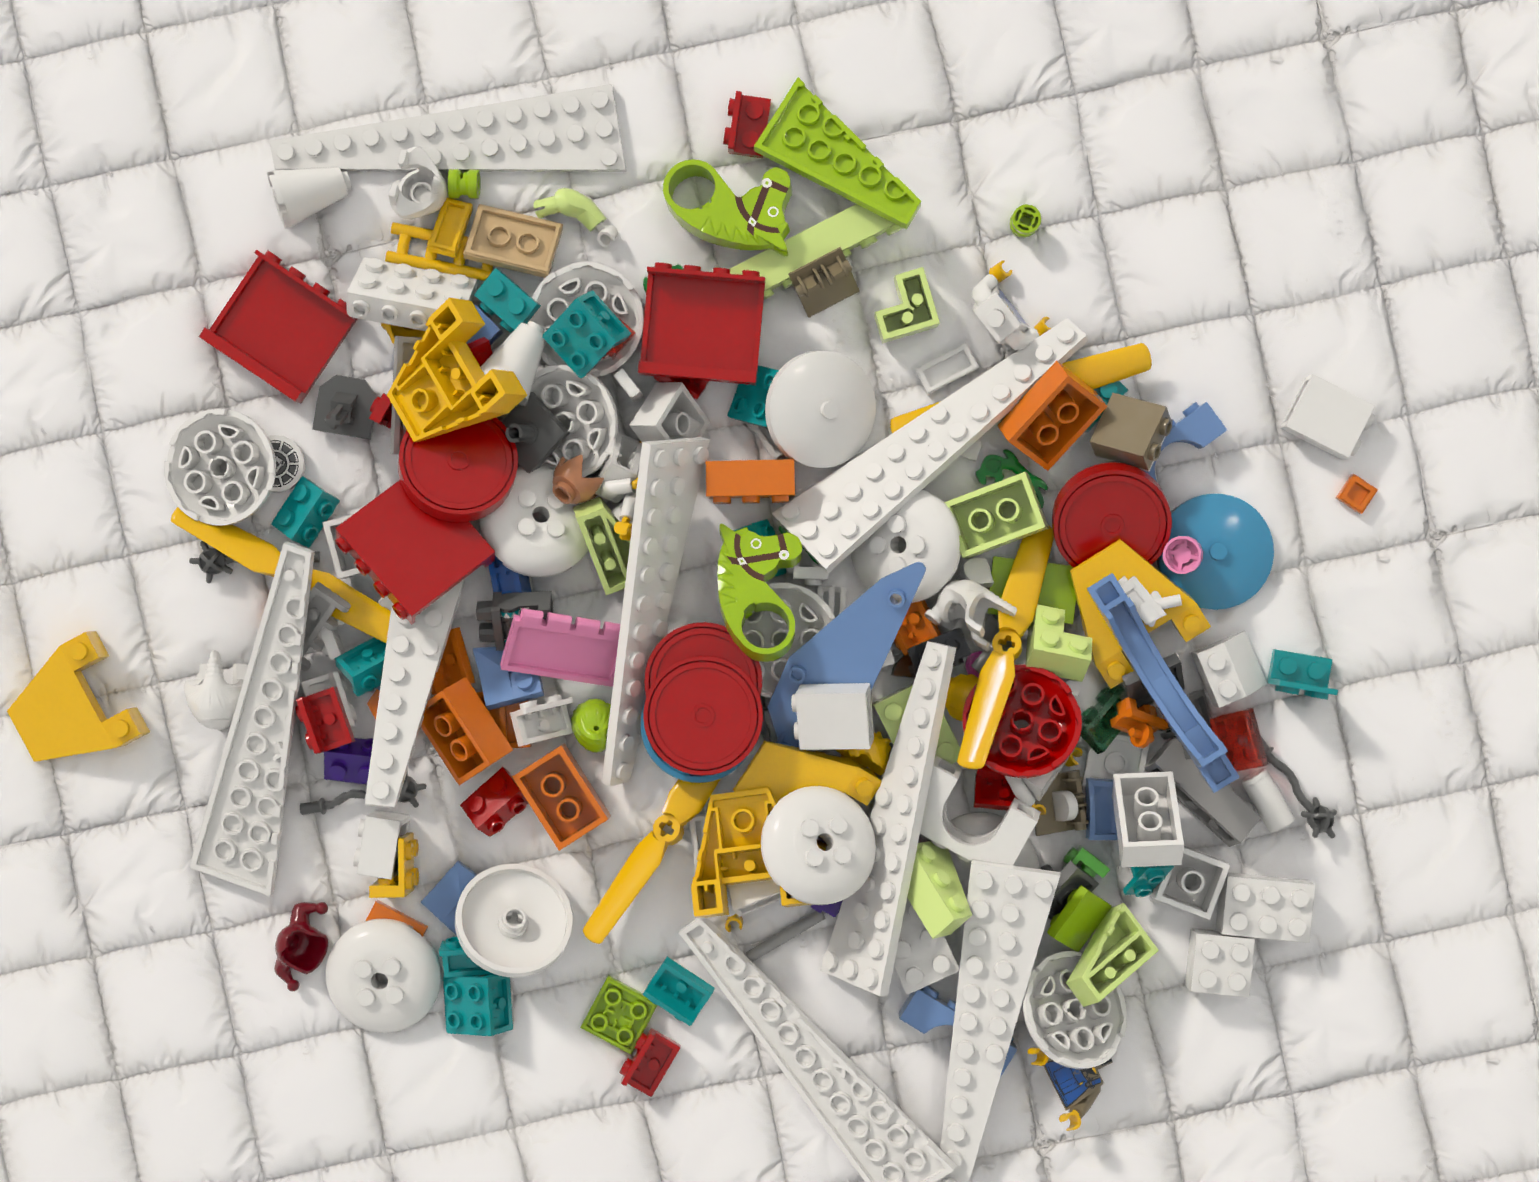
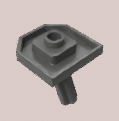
[312,375,378,440]

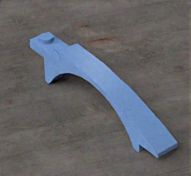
[1087,573,1240,793]

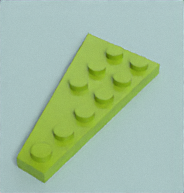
[754,77,921,230]

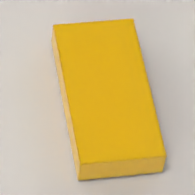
[427,197,473,258]

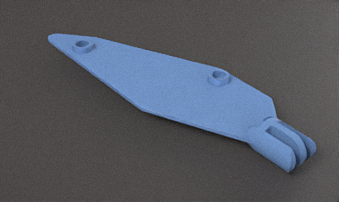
[768,562,926,748]

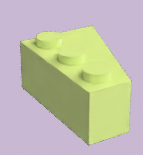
[573,497,630,595]
[907,841,972,939]
[1066,903,1159,1007]

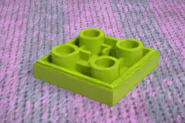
[1047,885,1112,952]
[580,975,657,1054]

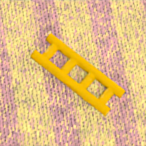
[385,222,493,281]

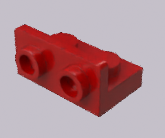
[723,91,771,158]

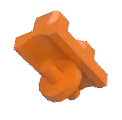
[1110,697,1169,748]

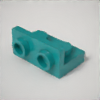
[334,638,386,697]

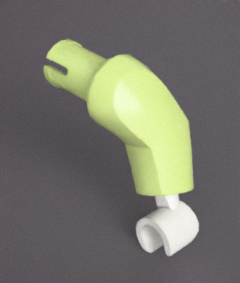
[534,188,617,247]

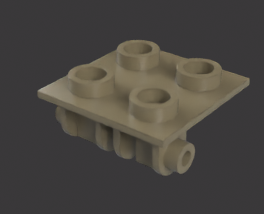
[788,247,860,318]
[1035,770,1089,836]

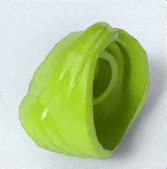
[571,699,611,753]

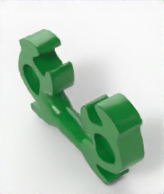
[975,449,1048,509]

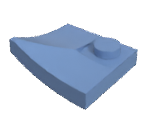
[473,646,544,710]
[1085,778,1118,840]
[421,860,477,935]

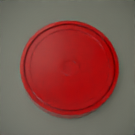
[398,417,518,522]
[1052,462,1172,568]
[644,622,762,697]
[643,656,763,775]

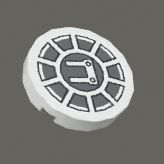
[268,435,306,493]

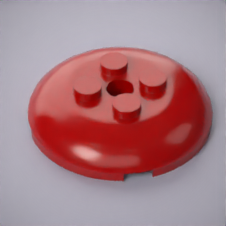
[962,664,1082,778]

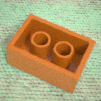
[997,360,1108,471]
[706,459,795,504]
[421,677,513,786]
[512,743,611,851]

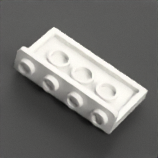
[347,257,477,331]

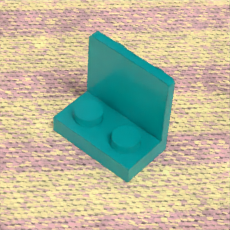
[543,290,632,379]
[727,365,779,429]
[1267,649,1338,700]
[443,974,513,1036]

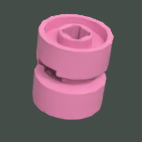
[1163,536,1203,574]

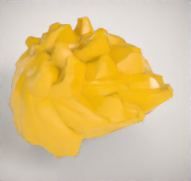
[834,731,891,776]

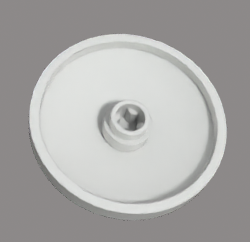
[765,351,876,468]
[455,864,573,978]

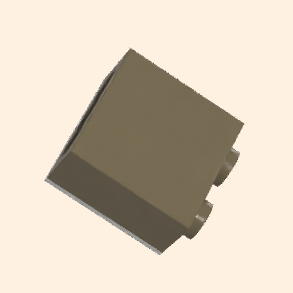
[1089,393,1173,472]

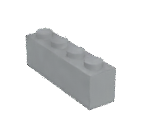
[1144,738,1261,847]

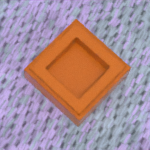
[1336,474,1378,514]

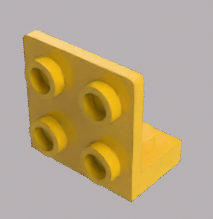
[369,832,419,898]

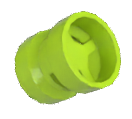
[448,169,481,199]
[1009,204,1041,238]

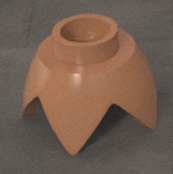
[552,455,604,504]

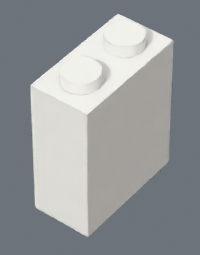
[1280,374,1375,459]
[791,683,874,750]

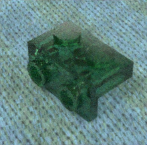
[1080,685,1124,754]

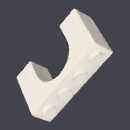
[920,755,1041,866]

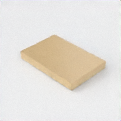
[463,204,563,278]

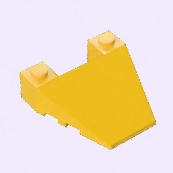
[387,298,527,442]
[1070,539,1211,689]
[7,631,150,762]
[733,741,882,851]
[691,787,811,918]

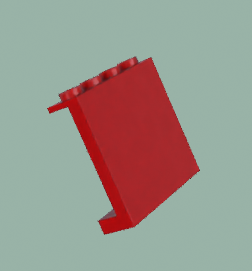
[198,250,358,404]
[638,262,765,385]
[335,480,495,625]

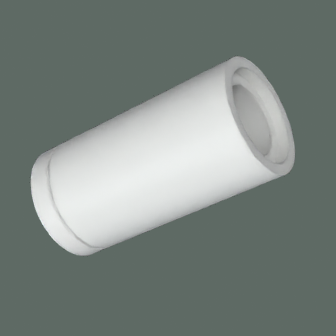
[1240,768,1295,833]

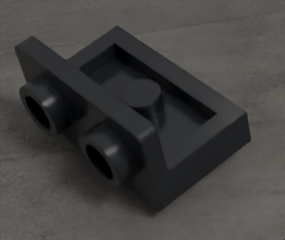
[907,628,971,677]

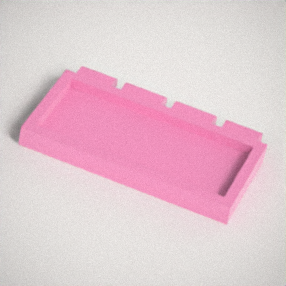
[500,608,620,687]

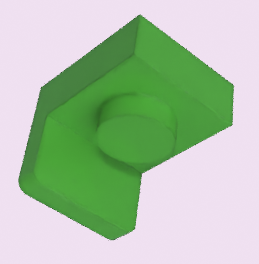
[1062,845,1110,878]

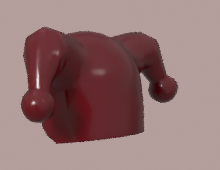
[274,902,328,992]

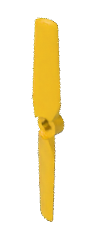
[890,343,1152,433]
[171,507,391,643]
[957,524,1054,769]
[583,779,721,944]

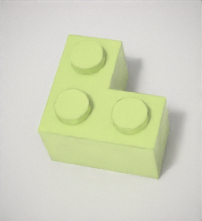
[874,267,940,344]
[1025,604,1092,682]

